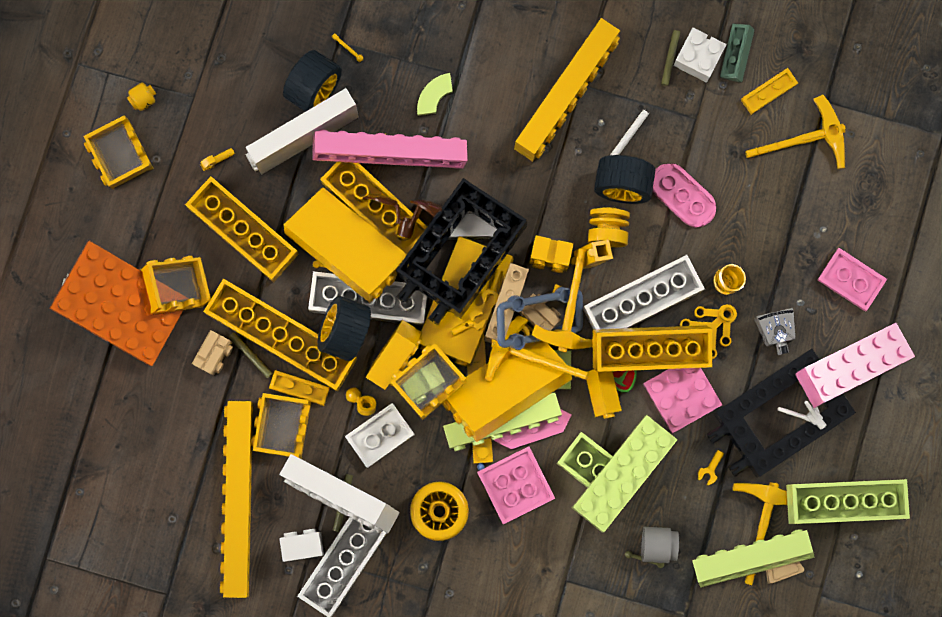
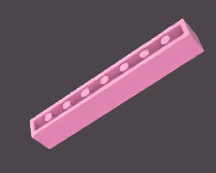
[312,130,467,169]

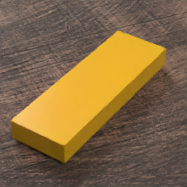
[741,68,798,115]
[269,370,330,406]

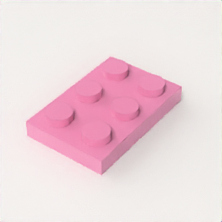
[817,248,887,312]

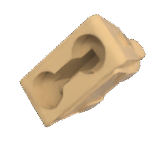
[766,562,804,584]

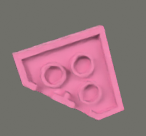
[494,409,571,449]

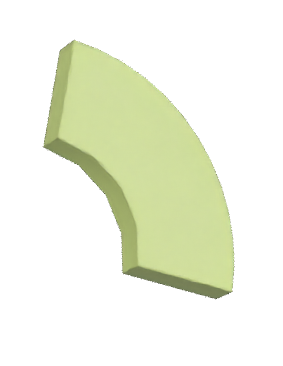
[417,73,453,116]

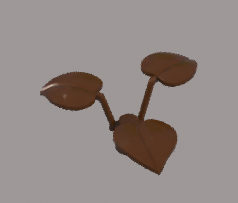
[362,195,443,238]

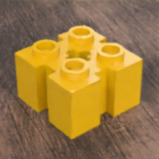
[529,235,574,273]

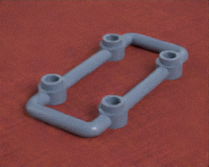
[497,287,583,350]

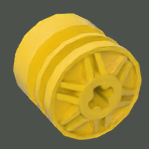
[588,207,630,248]

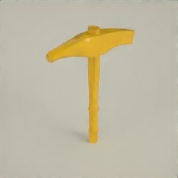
[745,95,846,169]
[532,249,593,352]
[485,315,589,381]
[733,482,788,585]

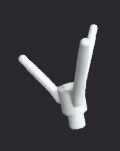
[778,401,826,430]

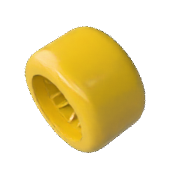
[410,482,469,541]

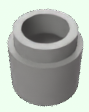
[641,527,679,563]

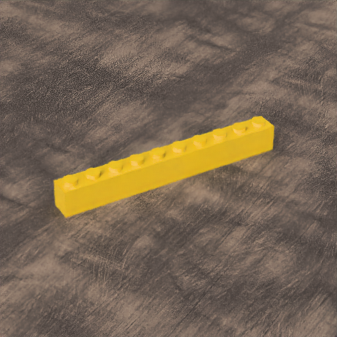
[220,401,253,598]

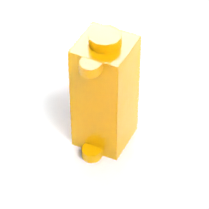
[570,240,613,269]
[587,369,622,419]

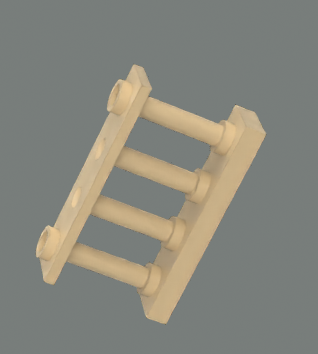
[484,263,529,343]

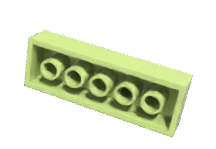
[572,415,677,533]
[786,479,910,524]

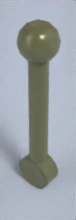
[625,551,664,568]

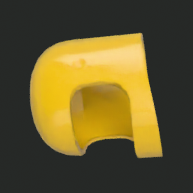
[713,264,746,295]

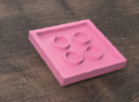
[643,368,722,434]
[477,447,555,524]

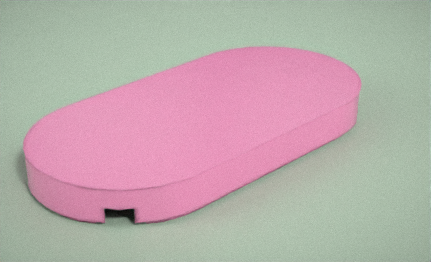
[652,164,716,227]

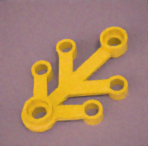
[680,304,737,359]

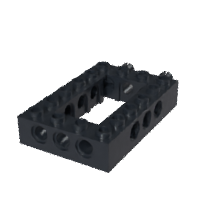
[396,178,527,325]
[706,349,856,478]

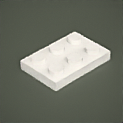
[345,403,415,468]

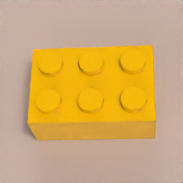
[366,319,422,390]

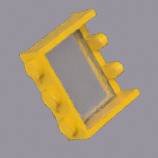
[84,115,154,189]
[141,256,211,314]
[391,344,467,420]
[251,393,311,459]

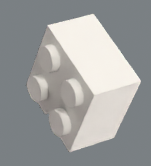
[673,28,727,83]
[279,529,325,562]

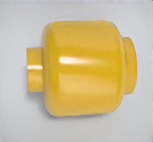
[127,83,156,111]

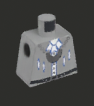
[754,308,795,355]

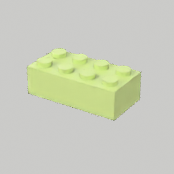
[556,432,612,488]

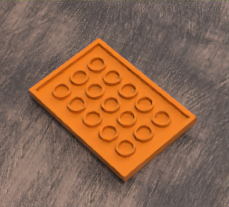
[49,241,188,366]

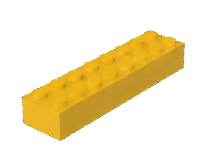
[514,18,620,162]
[203,279,357,392]

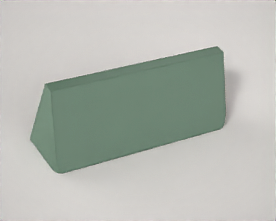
[720,24,754,82]

